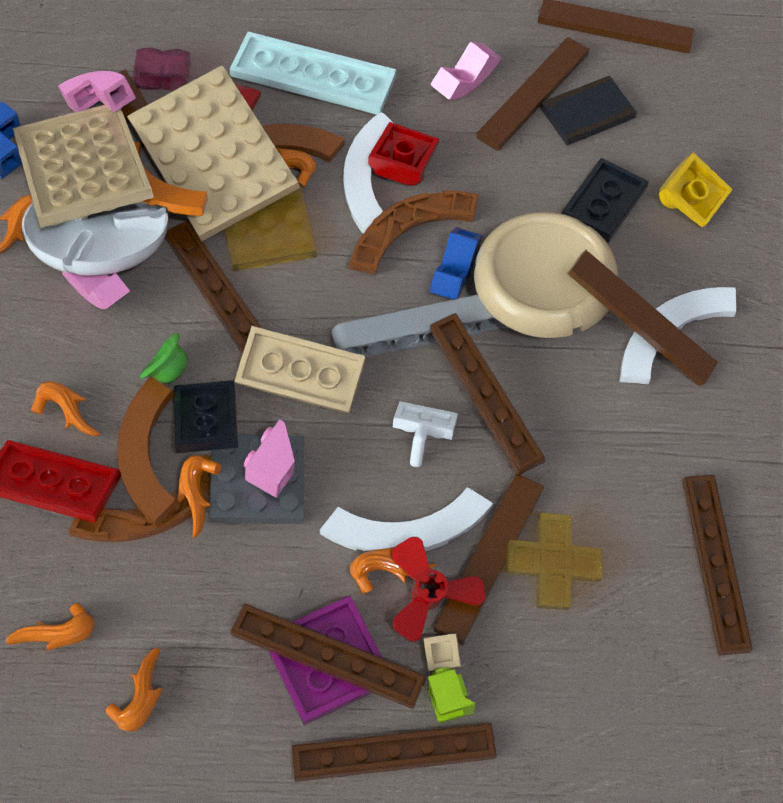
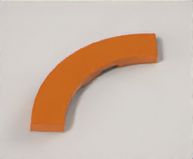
[134,142,208,216]

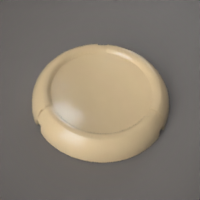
[474,212,618,338]

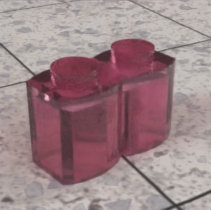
[133,47,191,91]

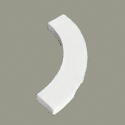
[343,112,393,233]
[619,287,736,384]
[320,487,493,552]

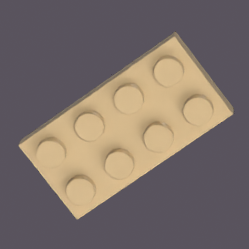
[234,326,366,415]

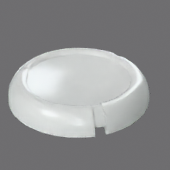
[22,202,168,276]

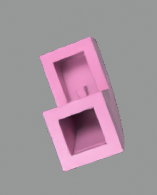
[431,41,501,100]
[57,71,136,113]
[62,272,130,309]

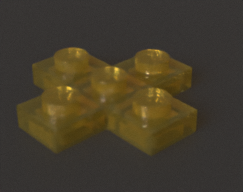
[506,513,602,610]

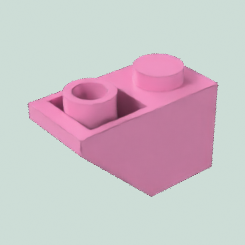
[243,419,295,498]

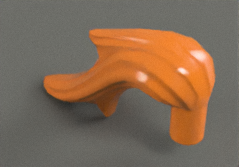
[276,148,316,188]
[0,195,33,254]
[31,381,101,437]
[177,455,221,538]
[350,547,436,595]
[6,603,94,650]
[105,648,162,732]

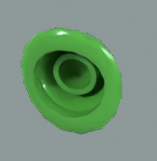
[139,333,188,384]

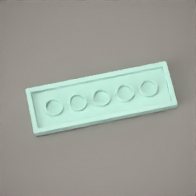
[230,32,397,114]

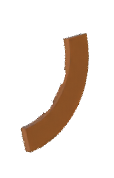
[262,124,345,162]
[348,190,479,275]
[117,377,178,527]
[68,454,211,542]

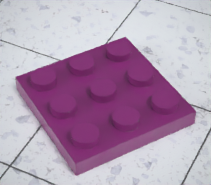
[267,596,382,726]

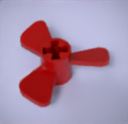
[391,537,485,642]

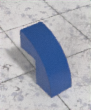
[0,101,22,179]
[429,227,483,300]

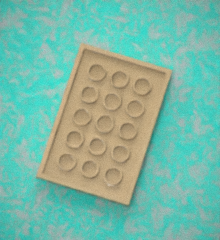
[127,65,300,242]
[13,105,154,228]

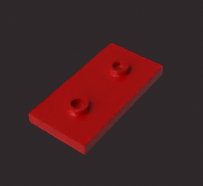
[0,440,121,523]

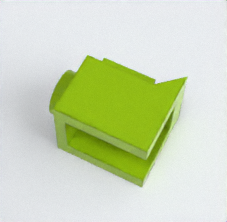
[427,667,476,724]

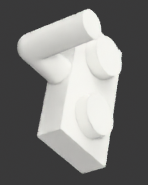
[393,401,458,467]

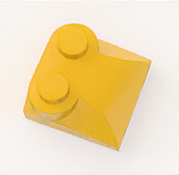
[659,152,733,228]

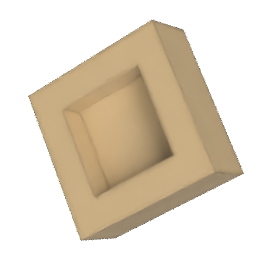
[424,634,462,672]

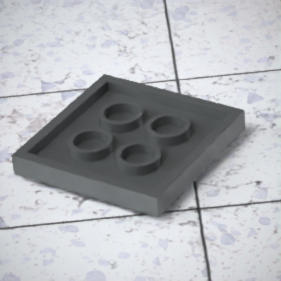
[209,434,304,524]

